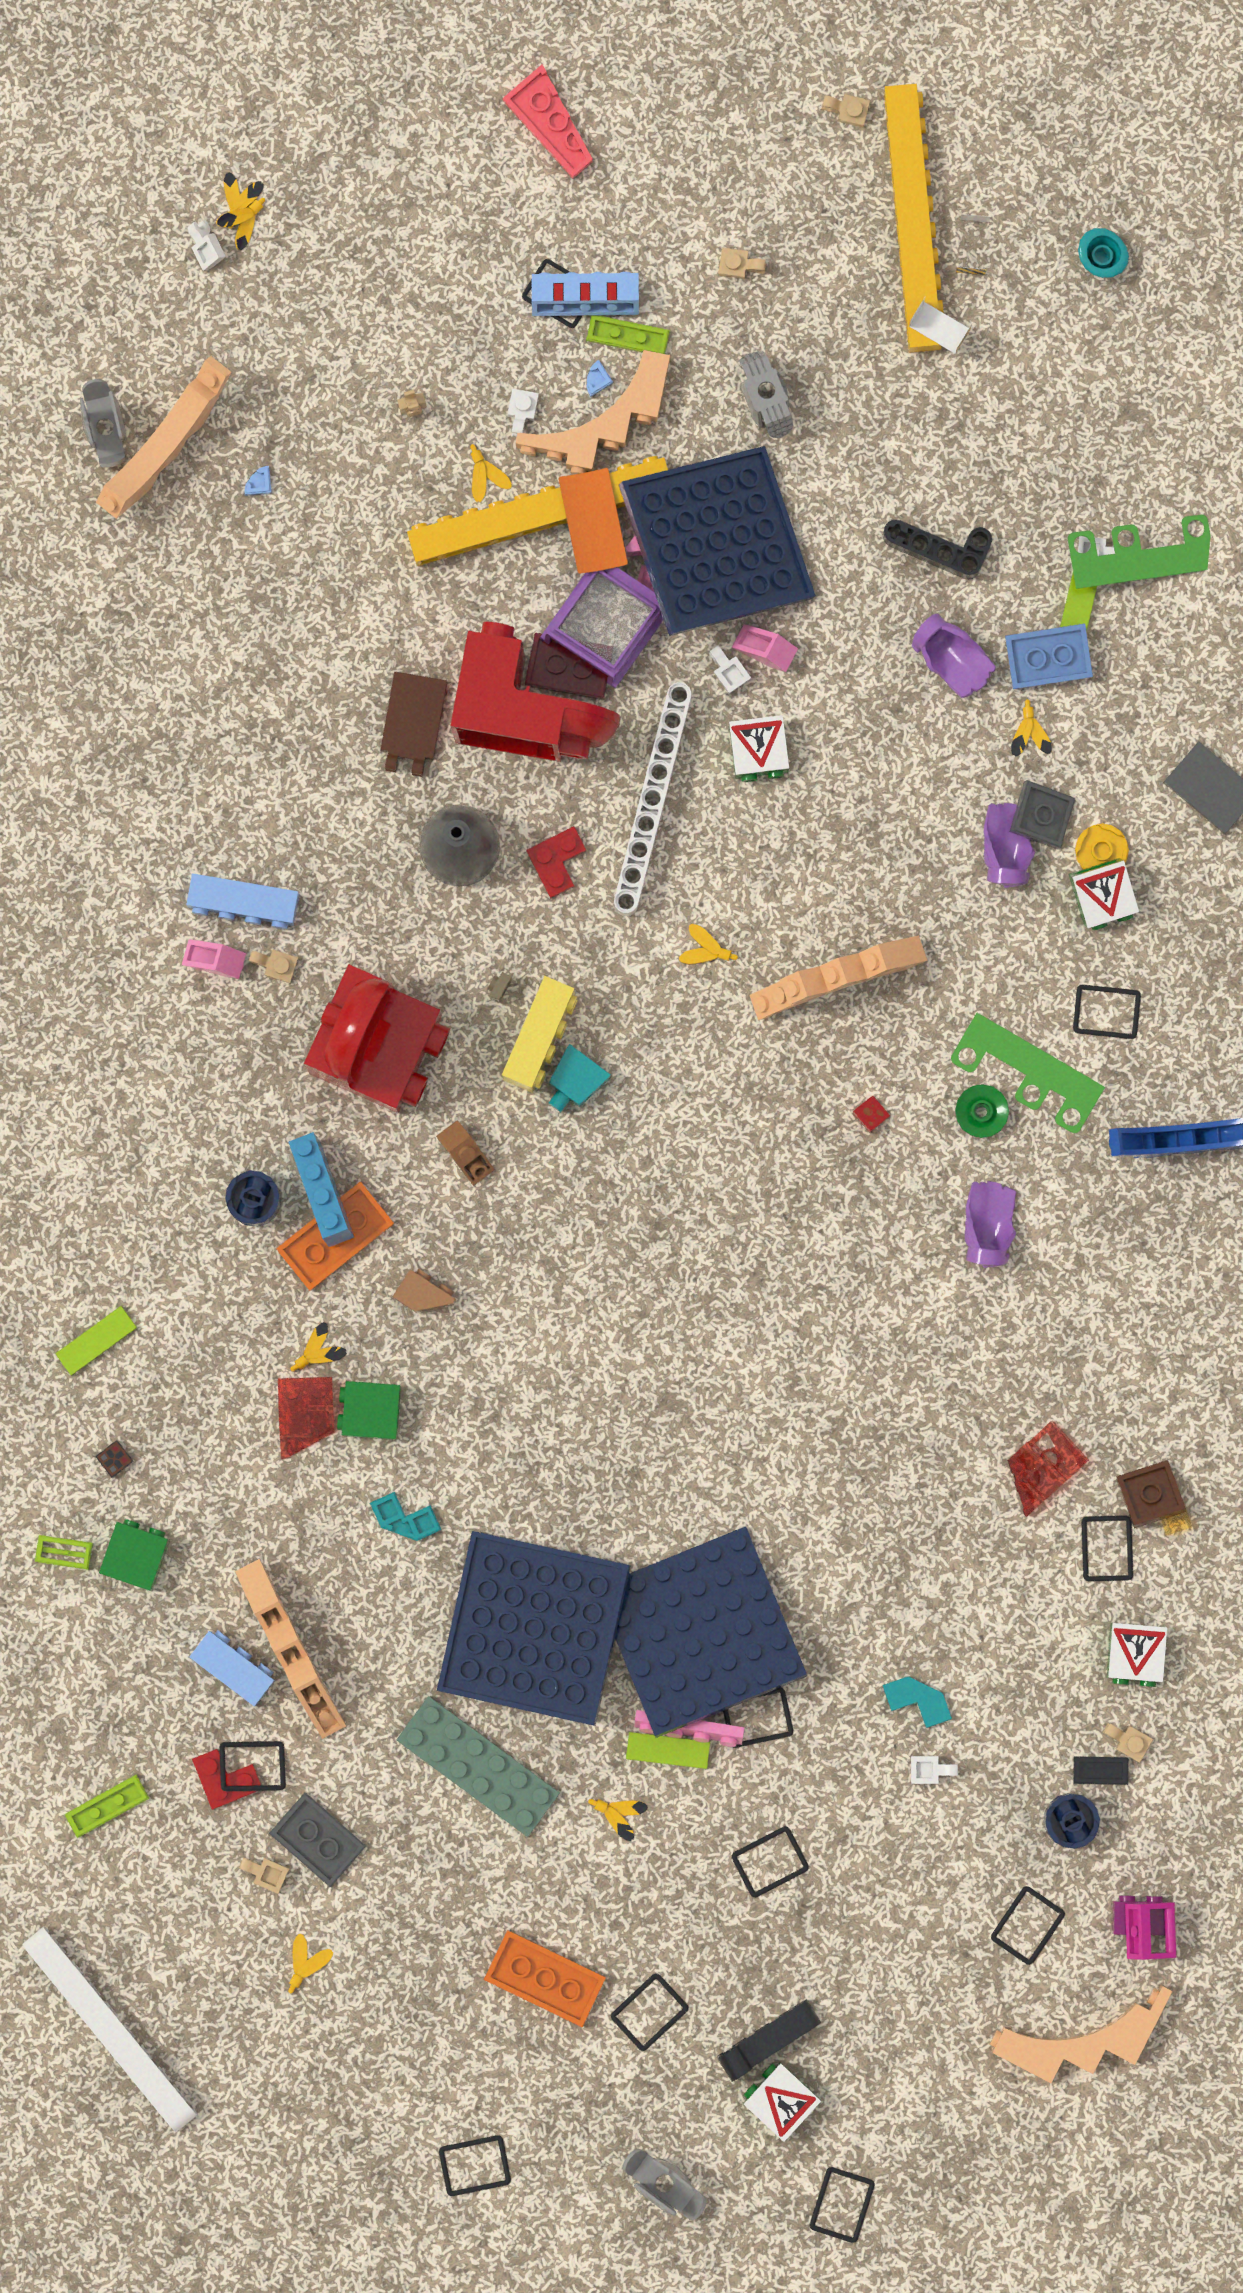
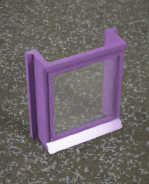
[540,567,664,689]

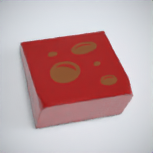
[852,1096,890,1133]

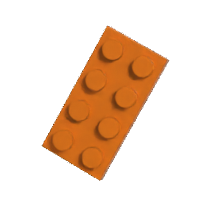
[276,1181,394,1291]
[484,1930,606,2027]

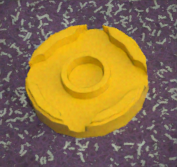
[1075,823,1129,869]

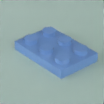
[1005,623,1093,689]

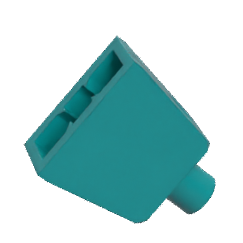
[548,1044,611,1113]

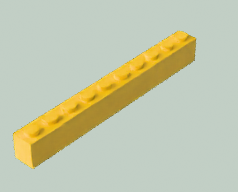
[884,84,944,353]
[407,456,668,566]

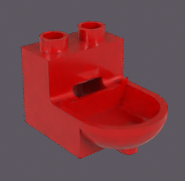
[450,622,621,762]
[304,964,450,1113]

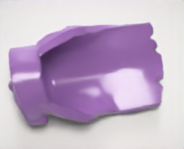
[912,614,996,698]
[984,803,1035,888]
[965,1181,1016,1268]

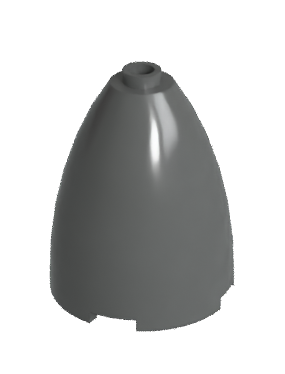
[419,804,500,887]

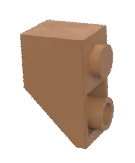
[436,1120,495,1186]
[392,1269,456,1313]

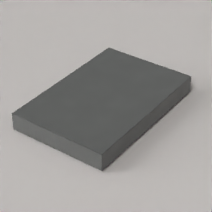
[1163,741,1243,834]
[269,1792,366,1887]

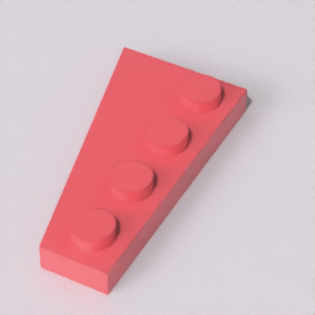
[502,64,593,179]

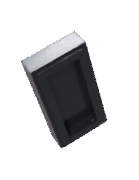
[1073,1756,1129,1785]

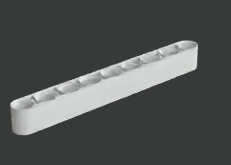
[614,682,691,916]
[22,1926,198,2132]

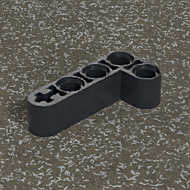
[883,520,992,580]
[717,1999,821,2082]

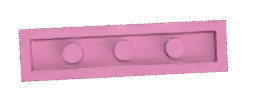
[634,1710,745,1747]

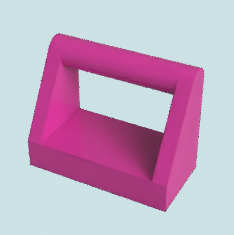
[1125,1902,1177,1960]

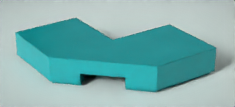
[370,1492,442,1541]
[882,1676,952,1728]

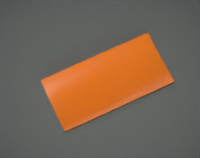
[558,468,628,574]

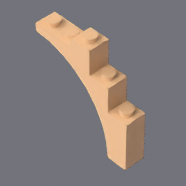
[516,350,670,475]
[749,935,928,1020]

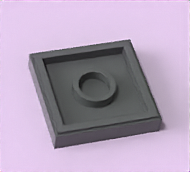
[1009,780,1075,850]

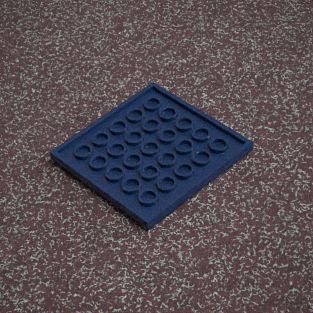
[619,446,816,636]
[615,1526,807,1738]
[437,1531,631,1726]

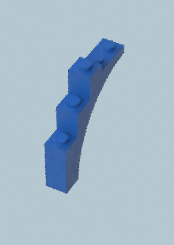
[1109,1118,1243,1158]

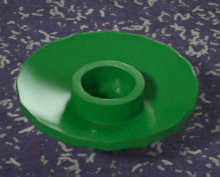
[955,1084,1009,1138]

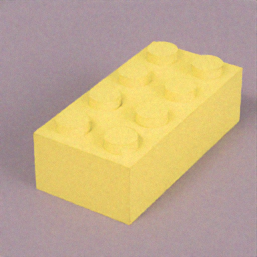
[502,976,578,1093]

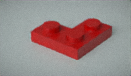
[526,826,586,899]
[192,1749,261,1810]

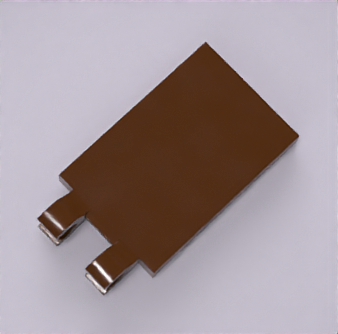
[380,671,447,777]

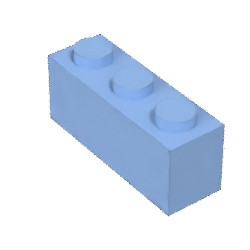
[190,1630,275,1706]

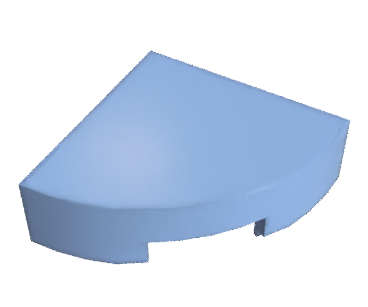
[586,360,613,397]
[245,466,272,496]

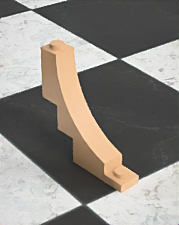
[96,356,231,519]
[235,1559,346,1739]
[989,1985,1172,2083]

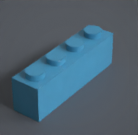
[289,1132,354,1247]

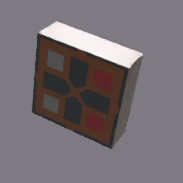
[95,1440,134,1478]

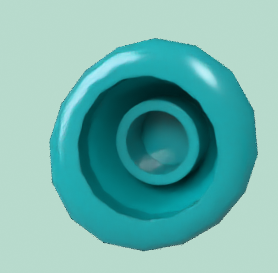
[1078,228,1129,278]

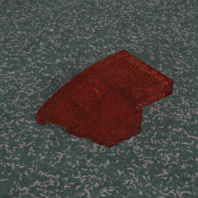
[278,1377,335,1459]
[1007,1420,1089,1517]

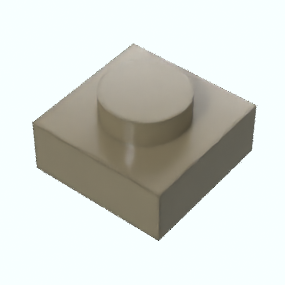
[488,972,512,1003]

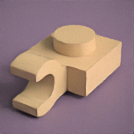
[821,94,870,127]
[718,247,766,279]
[397,389,427,417]
[249,949,298,984]
[1103,1723,1153,1763]
[239,1857,289,1894]

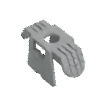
[739,351,793,438]
[80,379,126,467]
[622,2149,706,2220]

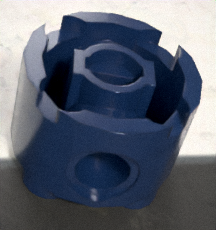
[225,1170,281,1227]
[1043,1793,1100,1849]

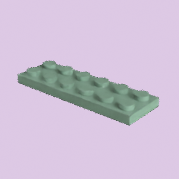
[396,1696,560,1837]

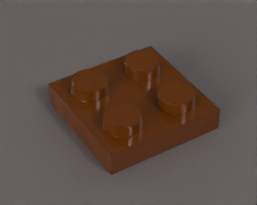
[1116,1460,1186,1529]

